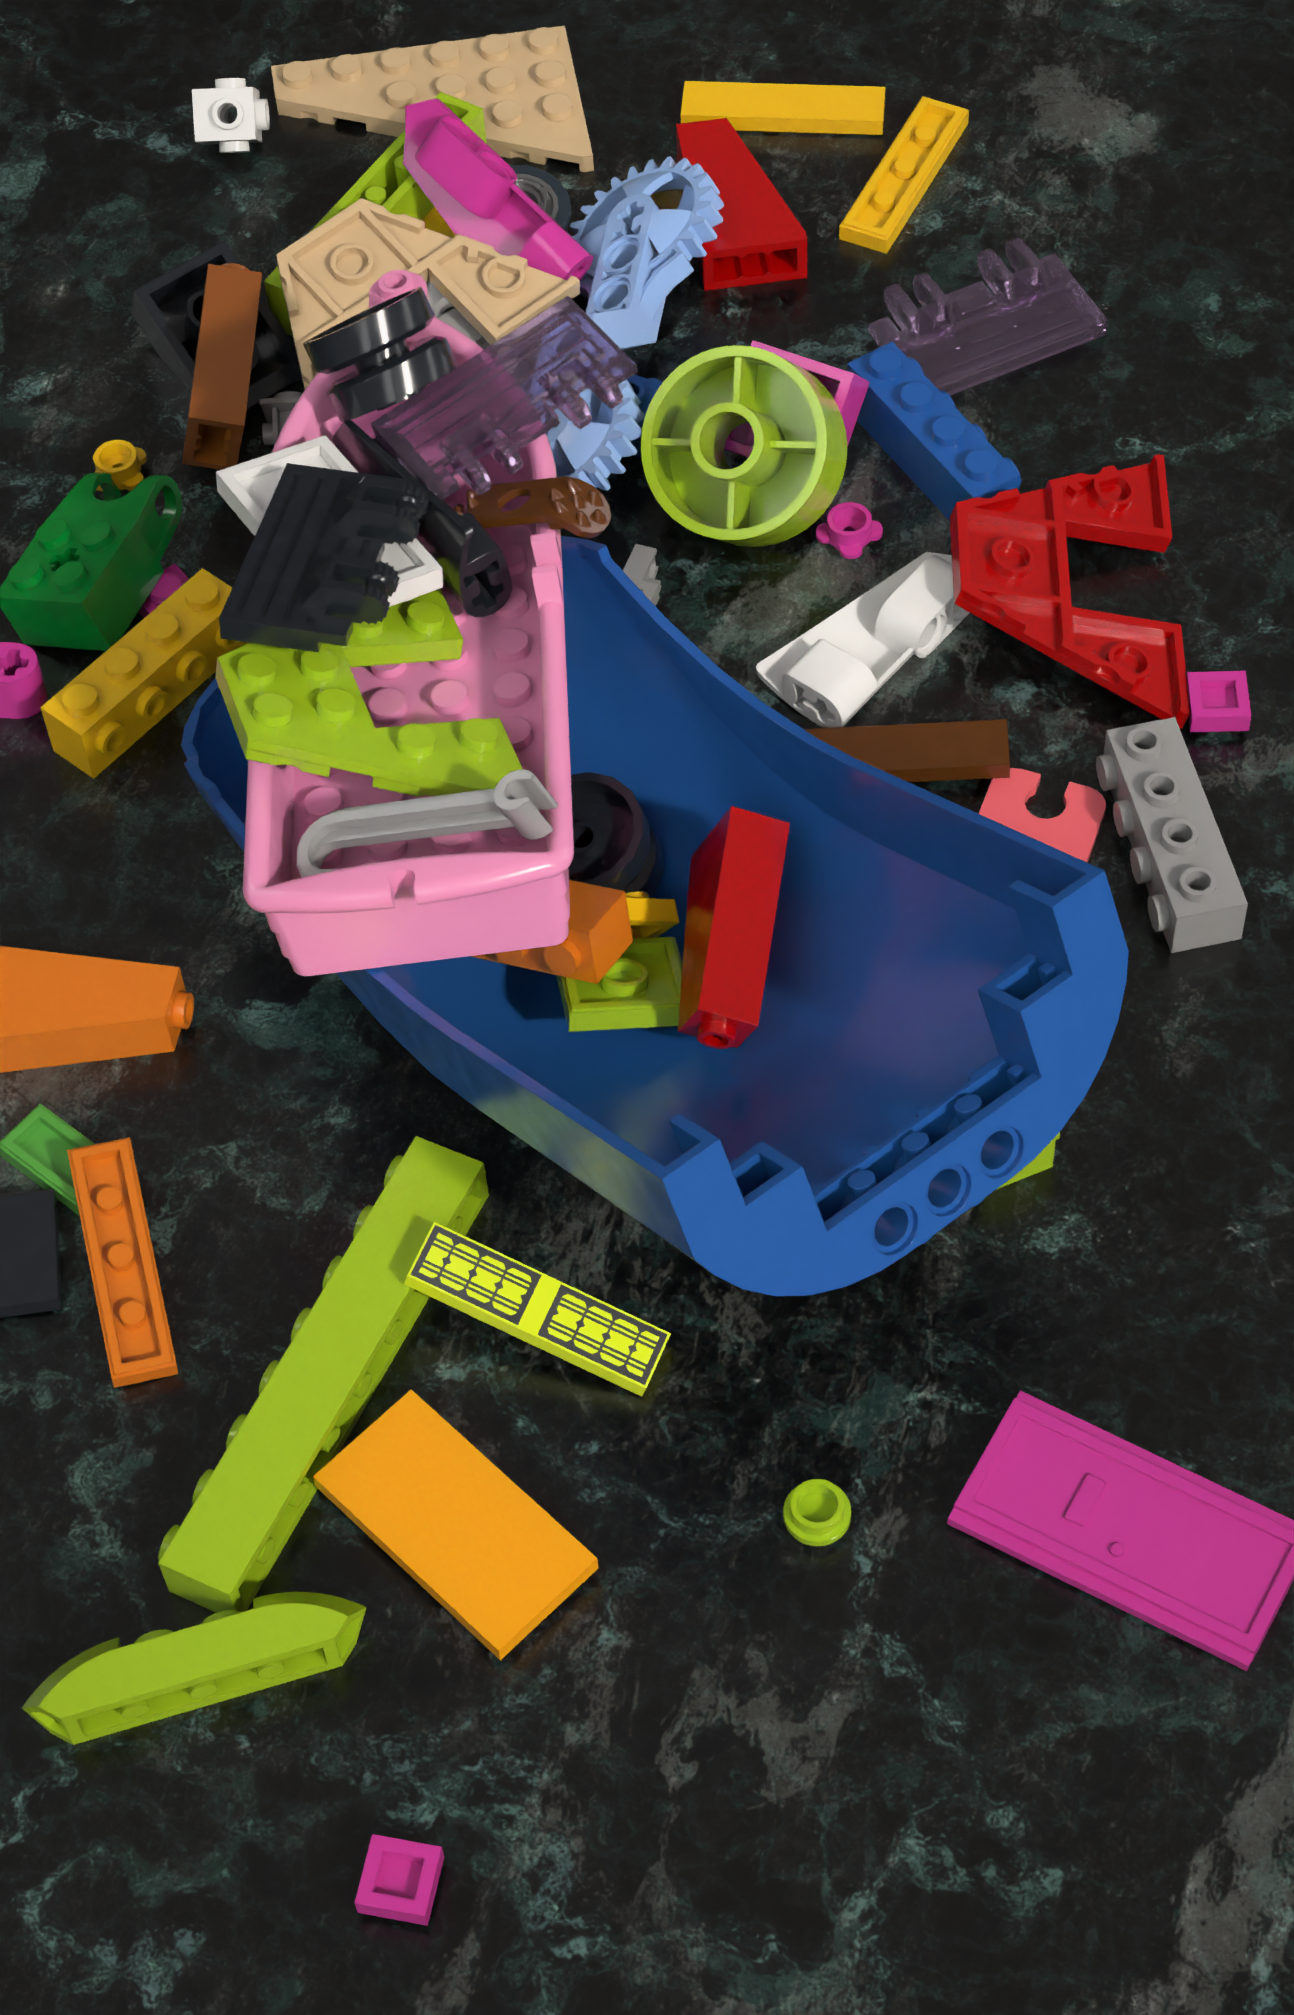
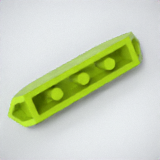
[22,1592,367,1745]

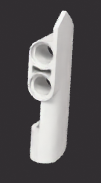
[756,552,970,728]

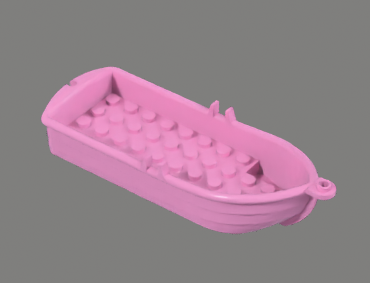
[243,270,574,976]

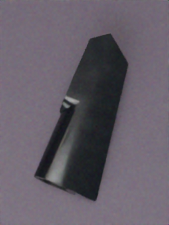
[332,420,513,617]

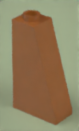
[182,263,262,470]

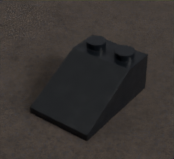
[132,240,302,412]

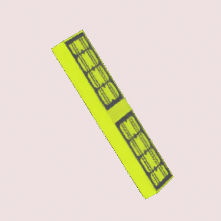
[404,1222,671,1397]

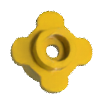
[93,440,147,491]

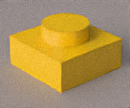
[625,891,679,938]

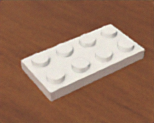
[216,435,443,607]

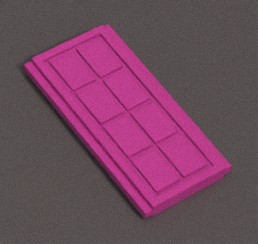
[947,1391,1294,1671]

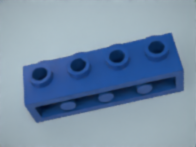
[847,341,1021,521]

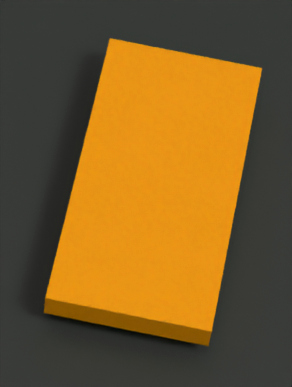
[313,1390,599,1660]

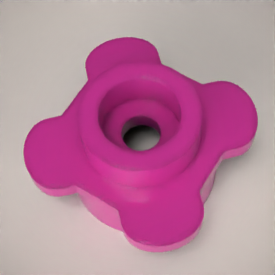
[816,502,883,559]

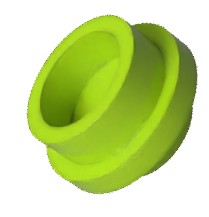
[783,1479,851,1546]

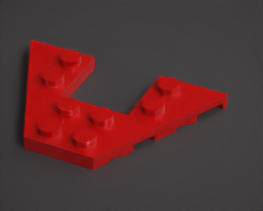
[950,454,1190,728]

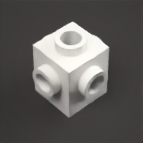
[192,78,270,153]

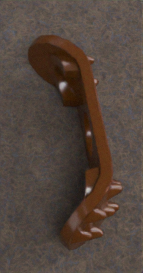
[454,477,611,538]

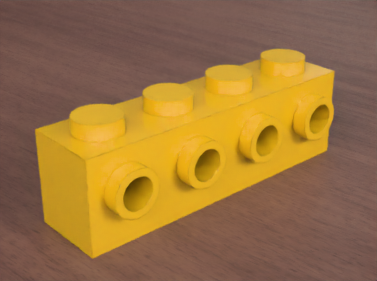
[40,568,248,779]

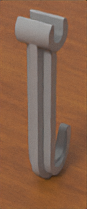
[296,769,558,877]

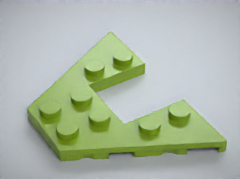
[216,589,523,797]

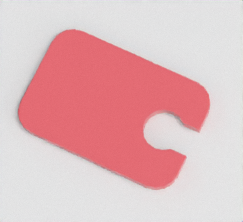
[979,768,1106,863]

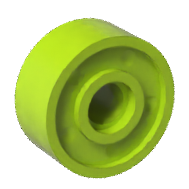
[641,345,847,547]

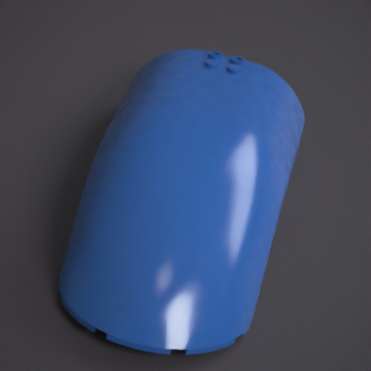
[181,536,1129,1296]

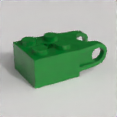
[0,472,182,651]

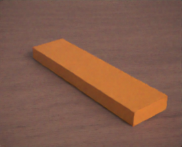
[67,1137,178,1388]

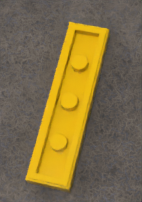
[680,81,885,135]
[839,96,969,254]

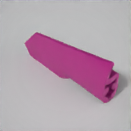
[403,98,593,322]

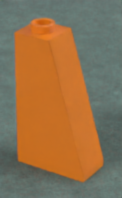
[0,946,194,1073]

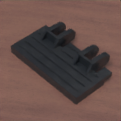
[219,463,430,652]

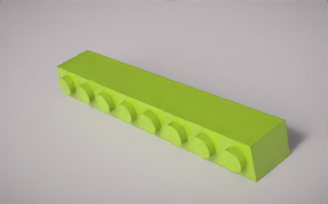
[158,1136,489,1613]

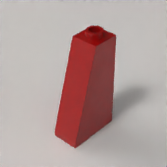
[676,118,807,291]
[678,806,790,1049]

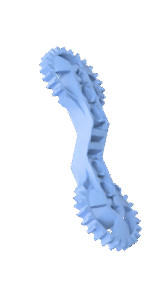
[521,156,724,491]

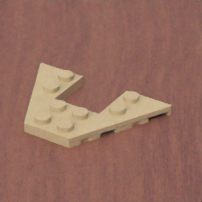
[276,198,580,389]

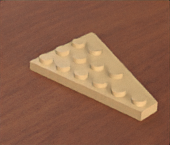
[271,26,594,172]

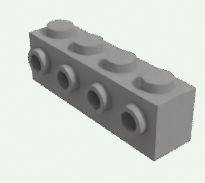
[1096,717,1248,953]

